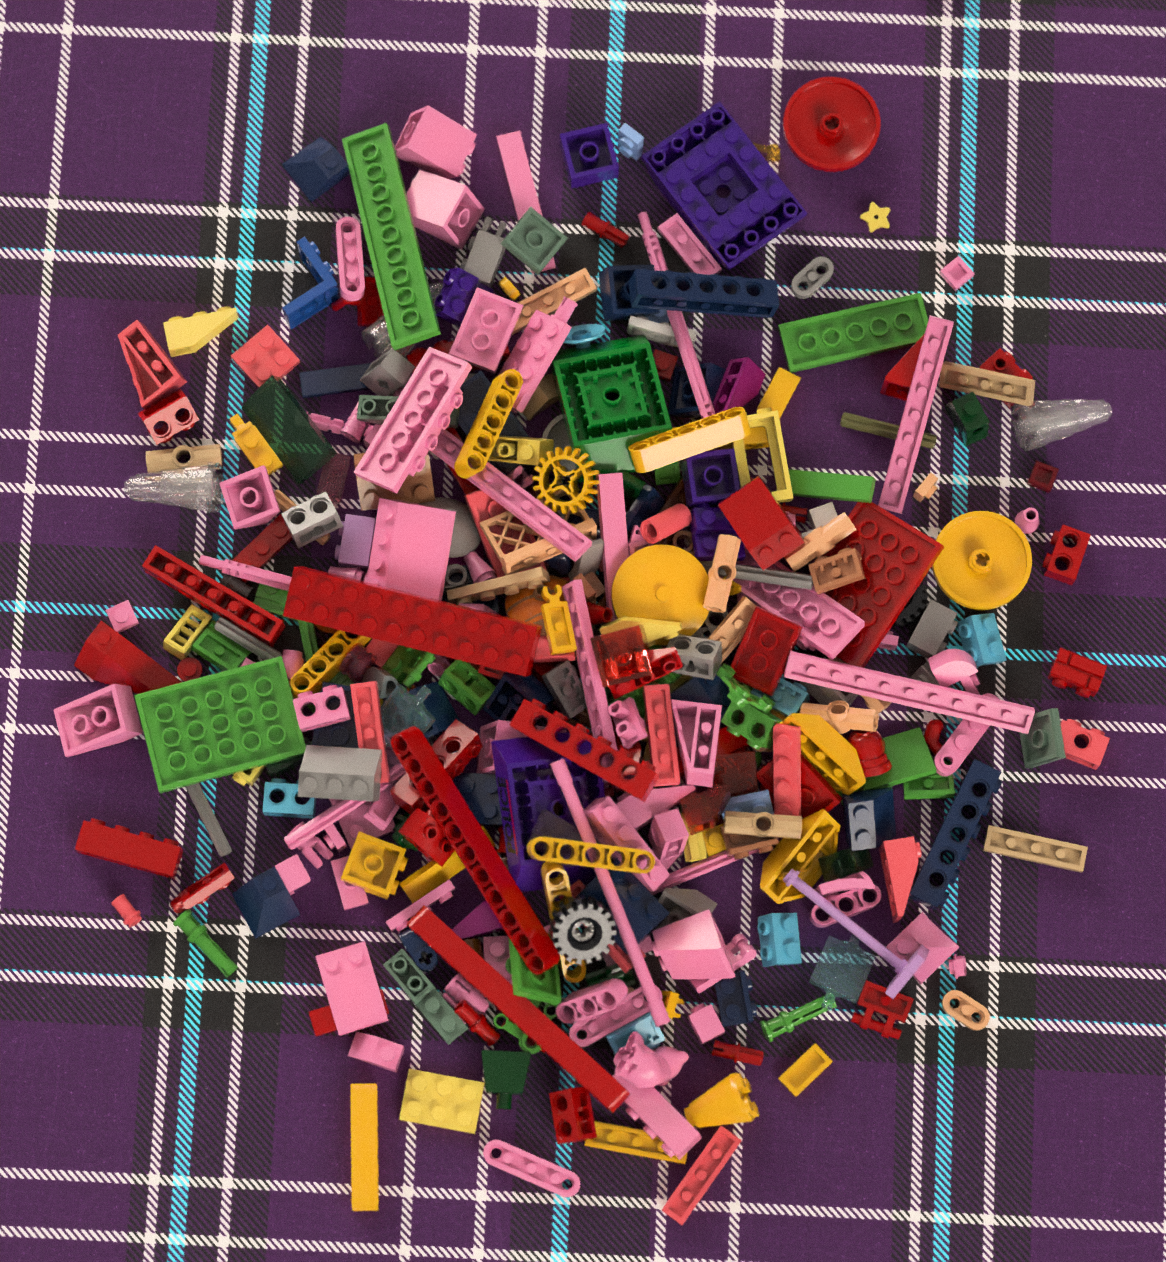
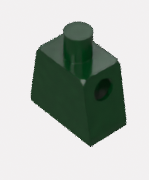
[944,392,989,447]
[482,1050,531,1110]

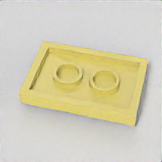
[399,1069,485,1134]

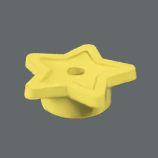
[860,202,890,233]

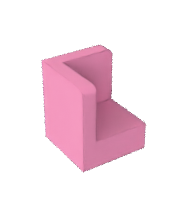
[275,854,311,896]

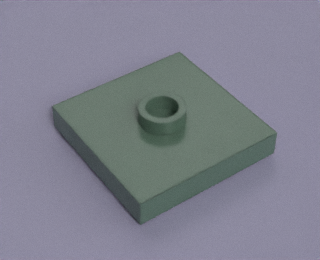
[500,207,568,275]
[1019,708,1066,768]

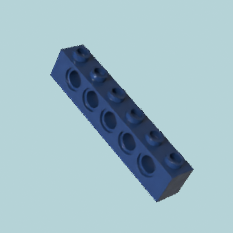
[629,268,779,318]
[908,759,1003,910]

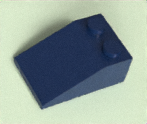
[670,669,732,748]

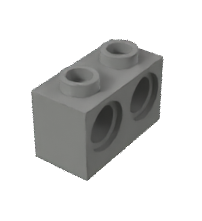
[281,492,343,548]
[666,634,722,680]

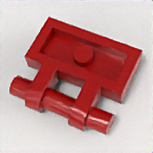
[851,980,914,1040]

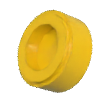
[498,276,521,300]

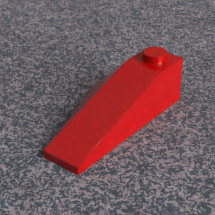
[74,621,182,694]

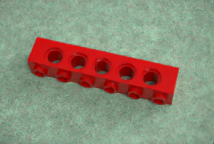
[142,545,285,647]
[509,698,660,802]

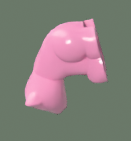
[613,1031,689,1088]

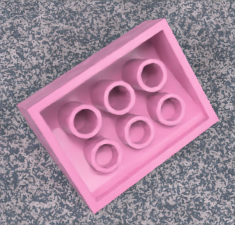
[366,498,456,601]

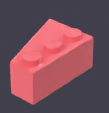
[118,320,187,409]

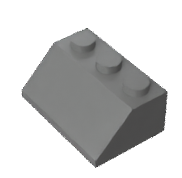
[298,745,382,802]

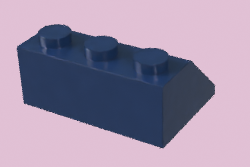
[574,858,670,954]

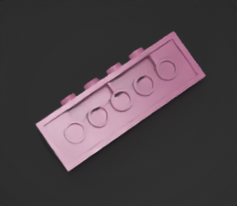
[354,347,472,494]
[719,546,865,660]

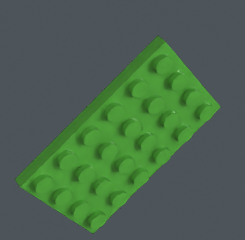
[134,656,306,793]

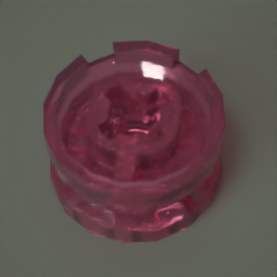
[339,644,377,683]

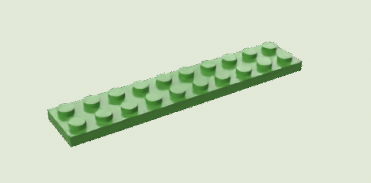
[342,123,441,350]

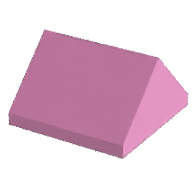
[219,465,281,529]

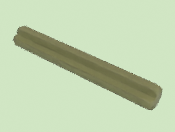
[840,412,937,449]

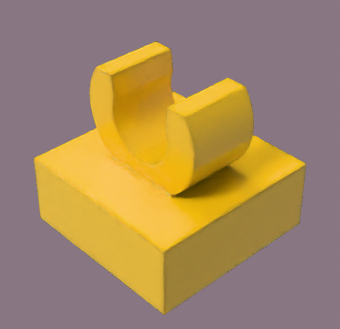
[661,990,684,1019]

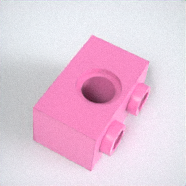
[648,808,689,862]

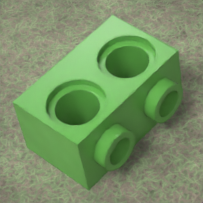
[438,659,496,716]
[720,702,782,750]

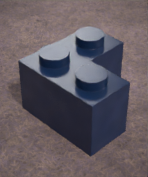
[483,672,555,721]

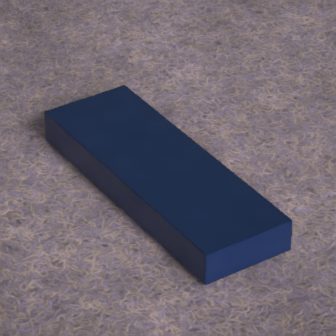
[299,363,371,398]

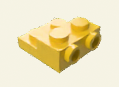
[340,832,408,900]

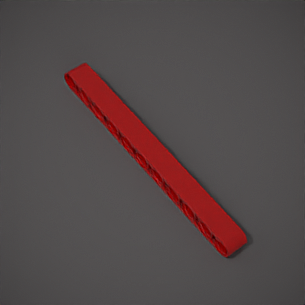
[390,726,560,975]
[406,905,630,1113]

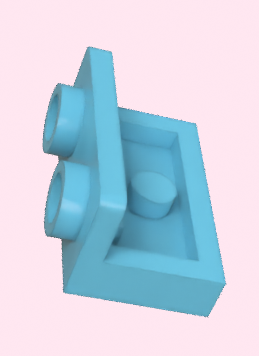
[957,613,1007,668]
[757,913,802,967]

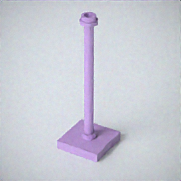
[783,869,930,999]

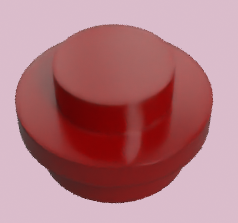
[177,657,203,682]

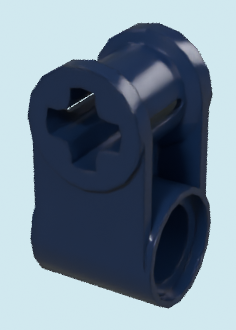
[397,927,438,972]

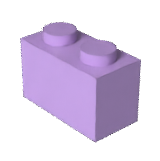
[335,514,376,571]

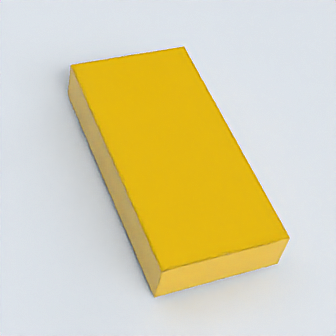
[757,367,801,419]
[778,1043,833,1097]

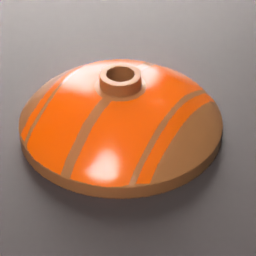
[505,575,569,636]

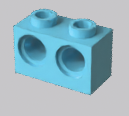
[262,778,316,819]

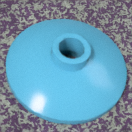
[563,324,606,348]

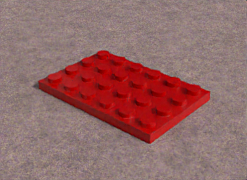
[809,502,944,668]

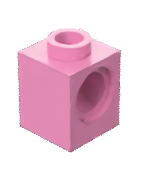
[688,1003,725,1045]

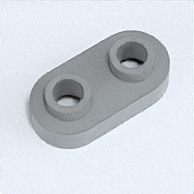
[791,257,834,299]

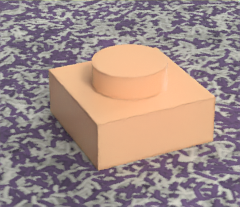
[913,472,938,503]

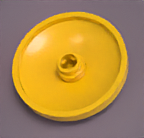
[932,511,1032,610]
[611,544,709,645]

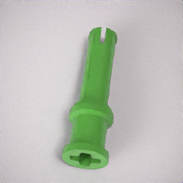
[173,909,238,978]
[760,992,837,1043]

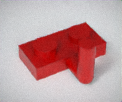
[331,277,384,328]

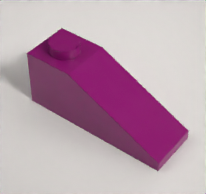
[712,357,766,414]
[452,900,504,940]

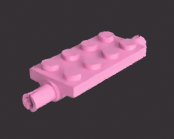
[498,296,578,414]

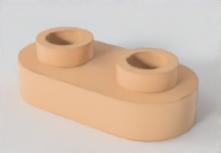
[941,990,990,1031]

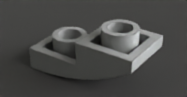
[568,538,604,581]

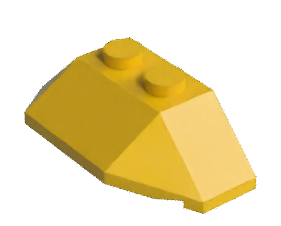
[779,713,866,796]
[760,809,841,904]

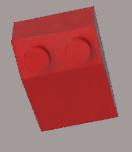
[718,476,804,571]

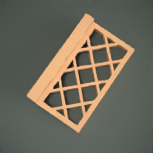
[480,490,597,575]

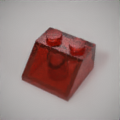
[590,625,653,687]

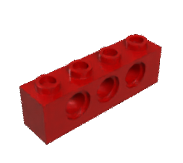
[390,719,483,814]

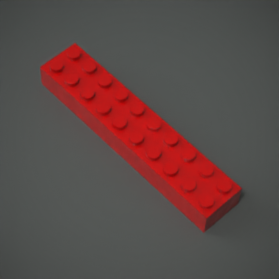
[283,566,542,677]

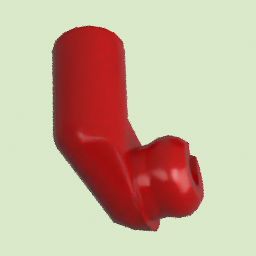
[924,719,944,756]

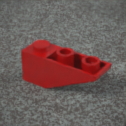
[599,647,683,699]

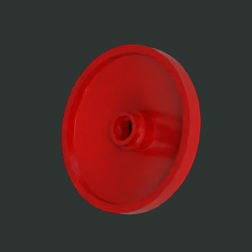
[783,77,881,172]

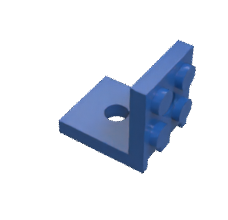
[282,237,340,330]

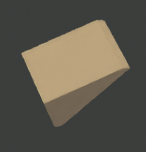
[522,373,559,421]

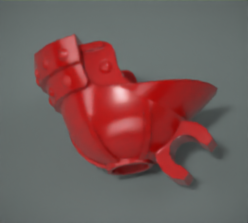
[847,730,892,778]

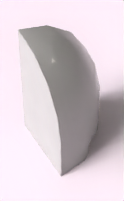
[362,667,402,698]

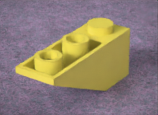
[163,306,239,357]
[477,435,554,466]
[599,616,682,657]

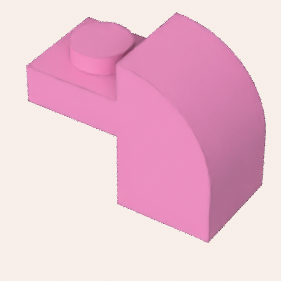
[928,649,980,695]

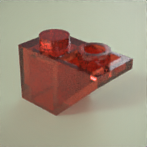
[679,784,731,835]

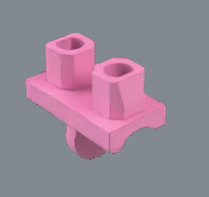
[608,697,648,749]

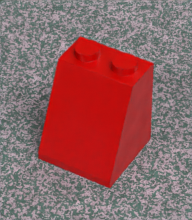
[880,334,925,401]

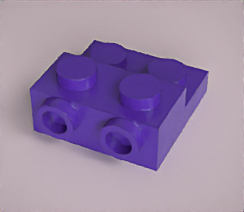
[434,268,493,328]
[690,503,746,561]

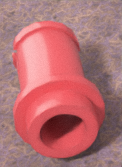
[111,894,142,928]

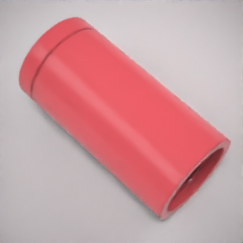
[640,503,692,544]

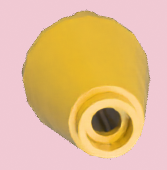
[684,1072,759,1128]

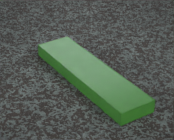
[776,469,876,503]

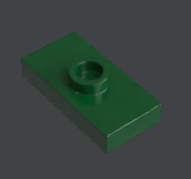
[622,471,645,510]

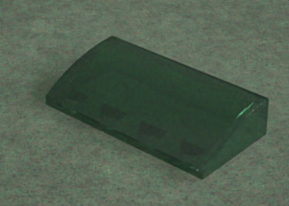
[241,375,337,485]

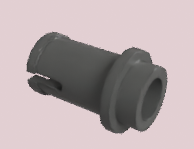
[220,574,253,599]

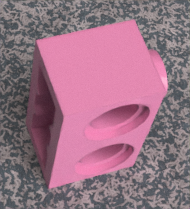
[293,685,352,732]

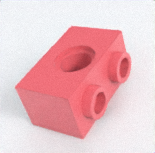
[1060,719,1110,770]

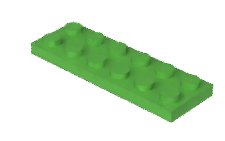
[778,293,928,373]

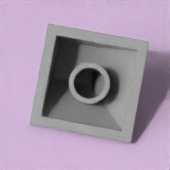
[657,888,717,929]

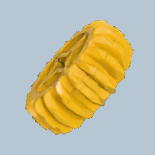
[532,446,600,514]

